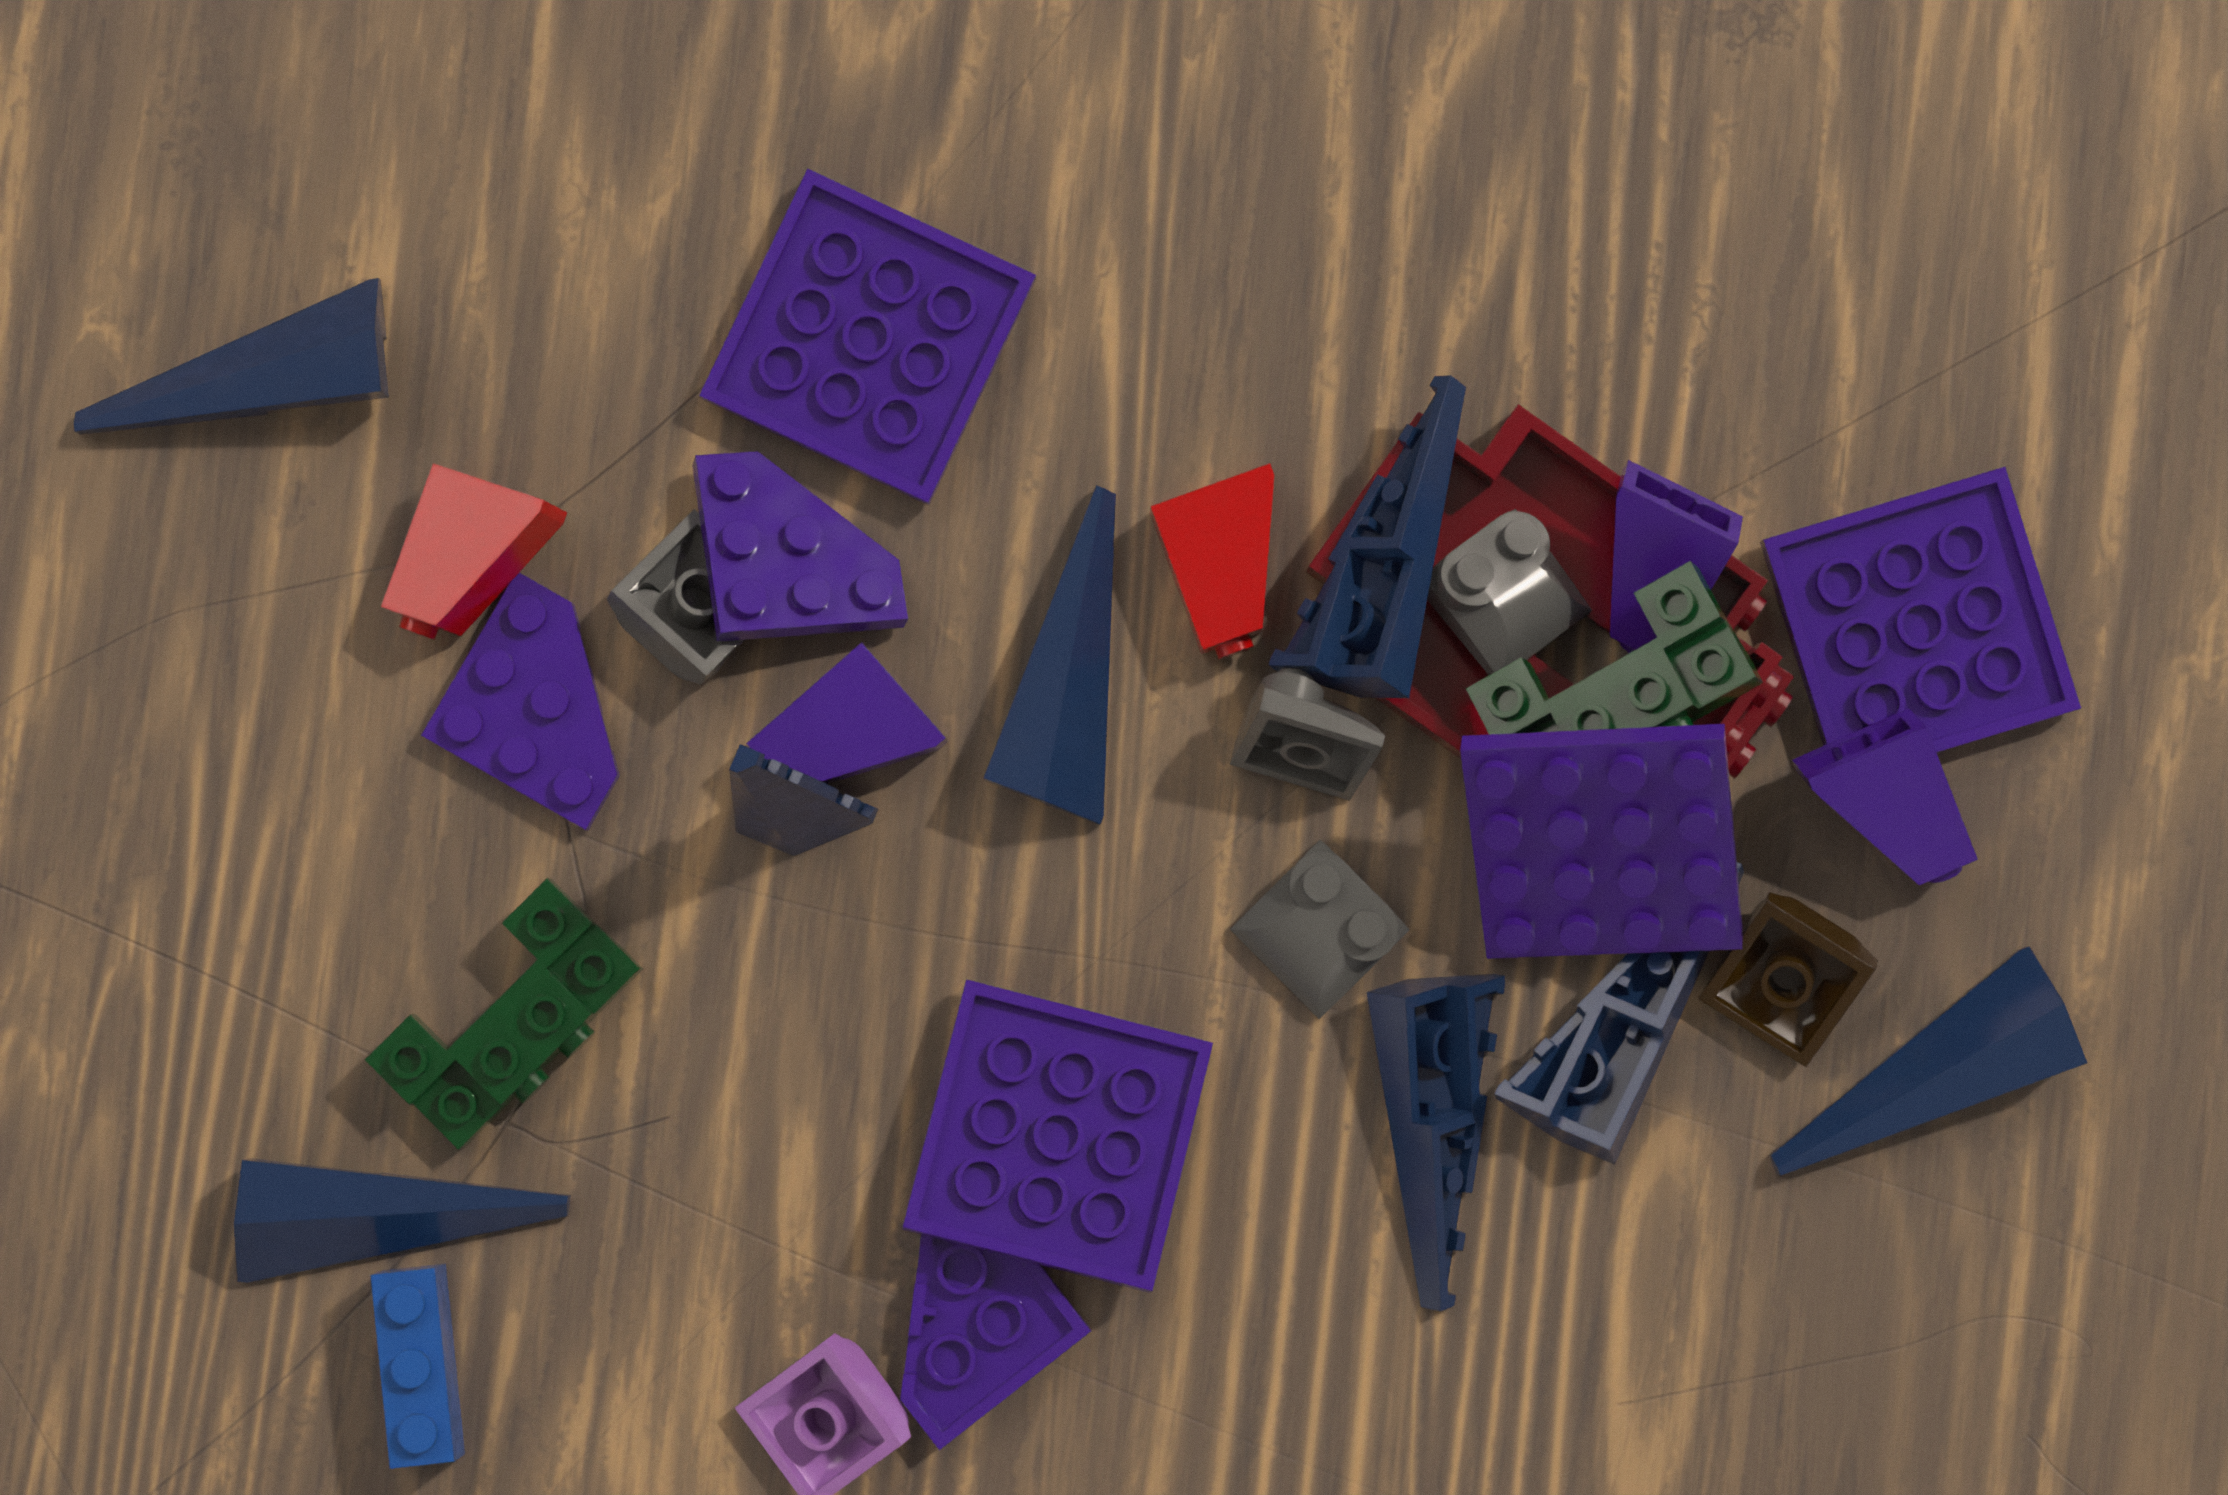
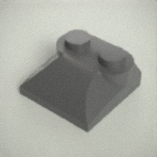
[607,509,745,685]
[1427,509,1592,675]
[1230,668,1385,801]
[1230,840,1410,1019]

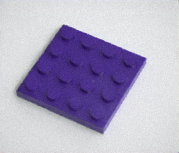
[699,168,1036,505]
[1760,467,2081,752]
[1460,724,1743,959]
[902,979,1213,1293]

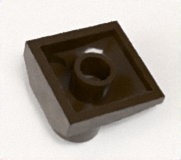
[1699,892,1878,1067]

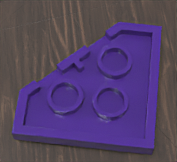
[692,451,908,642]
[421,573,620,831]
[900,1235,1091,1450]

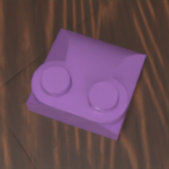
[735,1333,911,1495]

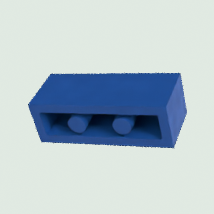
[370,1263,465,1469]

